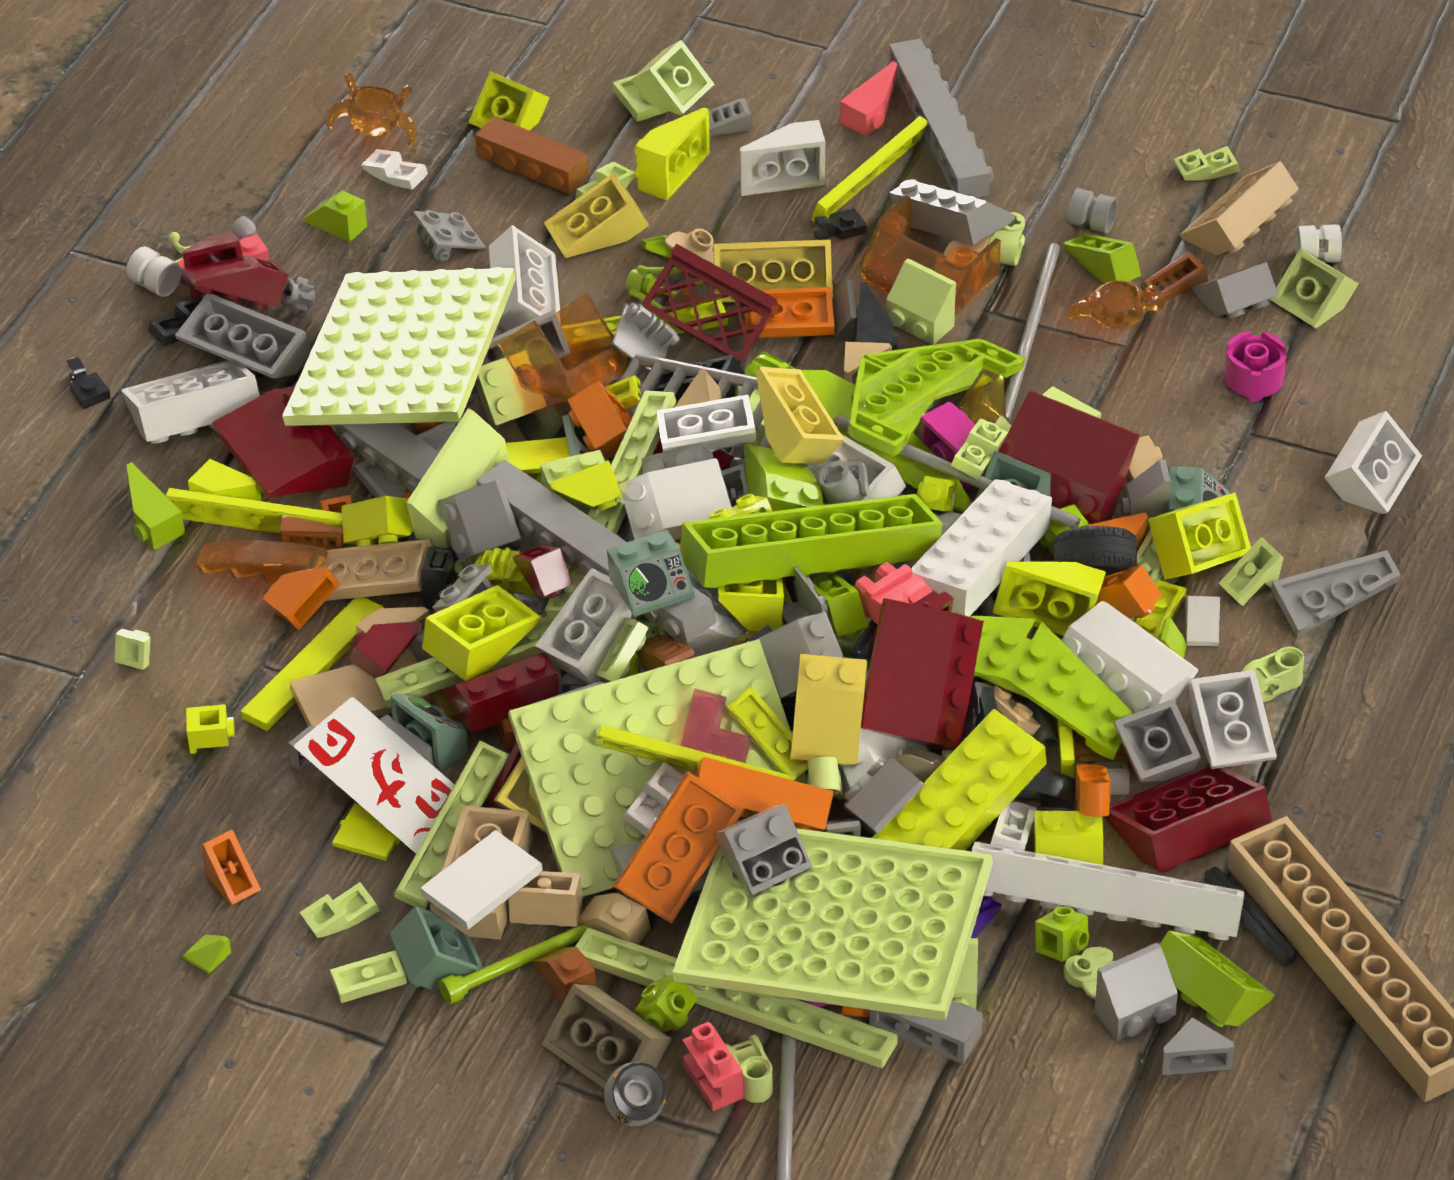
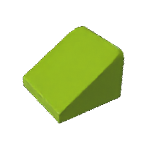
[1159,618,1187,659]

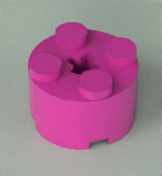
[1223,331,1287,402]

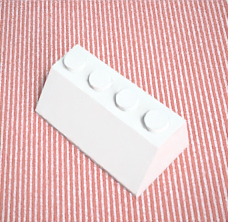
[489,225,562,331]
[1061,601,1198,713]

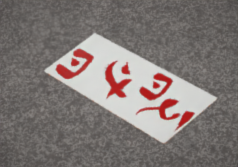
[294,697,455,854]

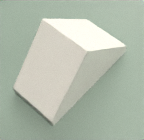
[1185,596,1220,646]

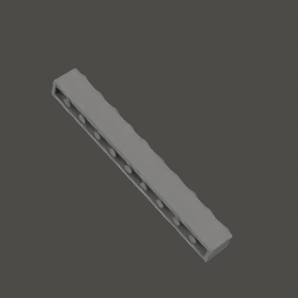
[338,423,566,564]
[476,459,716,644]

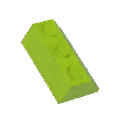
[1160,931,1275,1027]

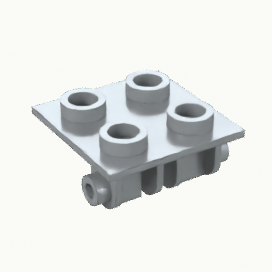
[413,210,486,261]
[612,303,680,372]
[782,567,829,624]

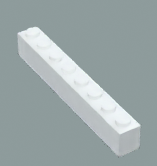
[972,842,1244,940]

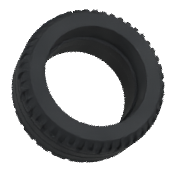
[1054,526,1138,576]

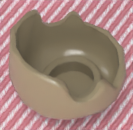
[895,747,947,783]

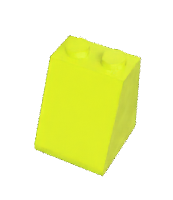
[506,437,570,484]

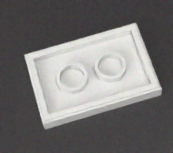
[421,830,543,930]

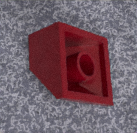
[181,232,242,300]

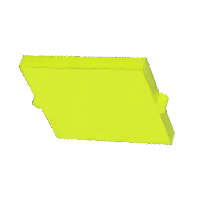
[332,803,401,861]

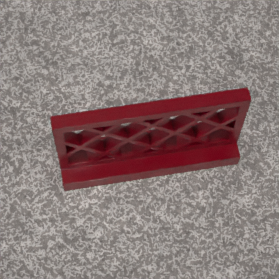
[641,243,779,364]

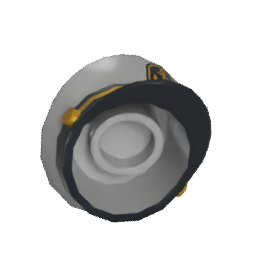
[604,1062,666,1126]

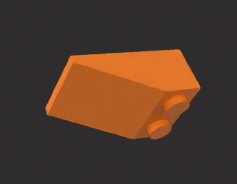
[567,381,632,458]

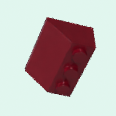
[443,653,559,733]

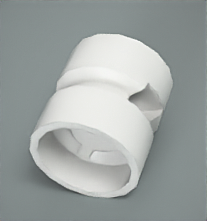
[1295,225,1342,263]
[126,246,182,297]

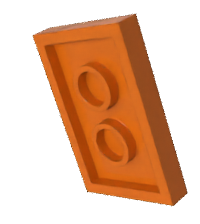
[744,287,834,338]

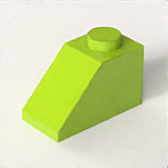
[304,190,367,242]

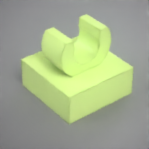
[115,629,150,670]

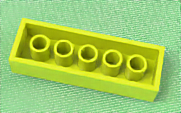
[872,709,1046,851]

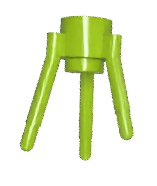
[626,265,682,316]

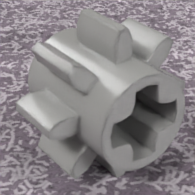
[280,276,315,314]

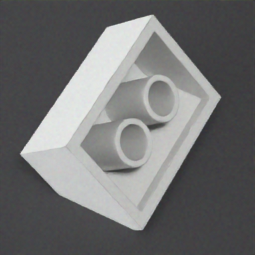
[657,395,757,452]
[1325,411,1422,514]

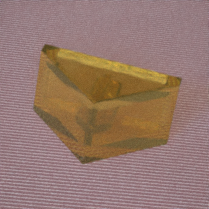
[957,368,1006,424]

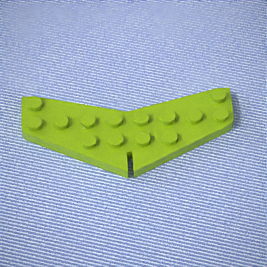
[848,339,1025,457]
[970,616,1133,760]

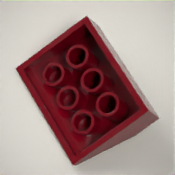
[211,387,354,498]
[998,391,1140,523]
[861,598,984,750]
[1104,764,1272,872]

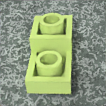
[1174,146,1240,181]
[951,418,1008,480]

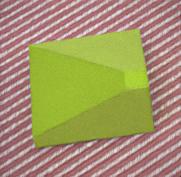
[640,235,673,258]
[183,934,231,974]

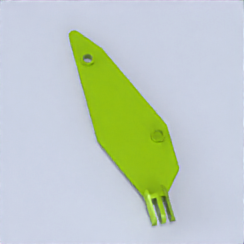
[745,351,972,512]

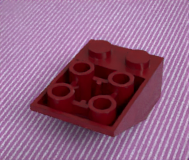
[182,255,288,309]

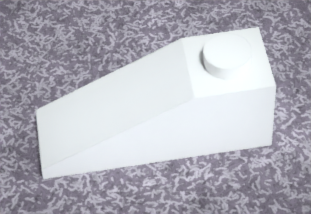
[990,800,1036,850]

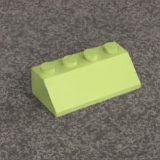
[406,409,509,548]

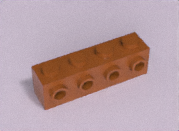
[475,116,589,195]

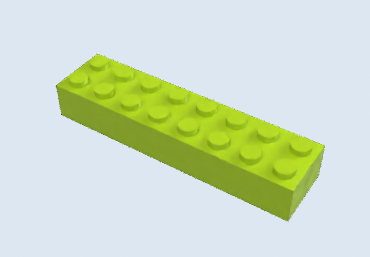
[680,494,943,588]

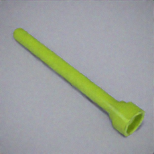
[438,925,588,1005]

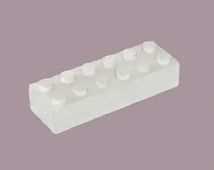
[911,479,1052,617]

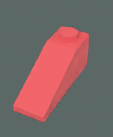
[840,61,897,136]

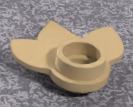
[664,229,714,264]

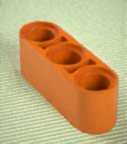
[1075,764,1111,817]

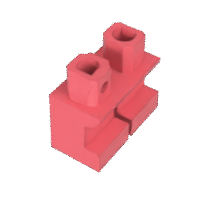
[682,1022,744,1111]

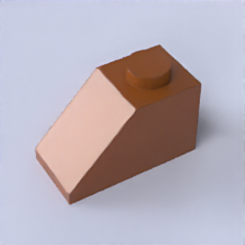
[533,947,596,1004]

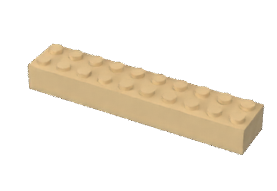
[1227,816,1454,1103]

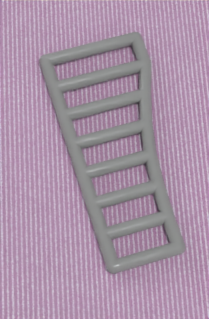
[620,353,773,468]

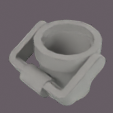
[815,459,869,505]

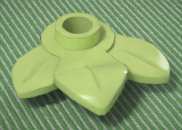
[1064,947,1114,999]

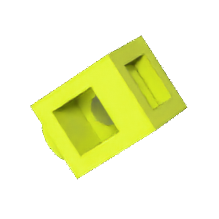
[917,476,958,512]
[186,705,235,754]

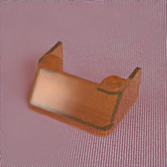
[860,195,1001,315]
[498,293,629,400]

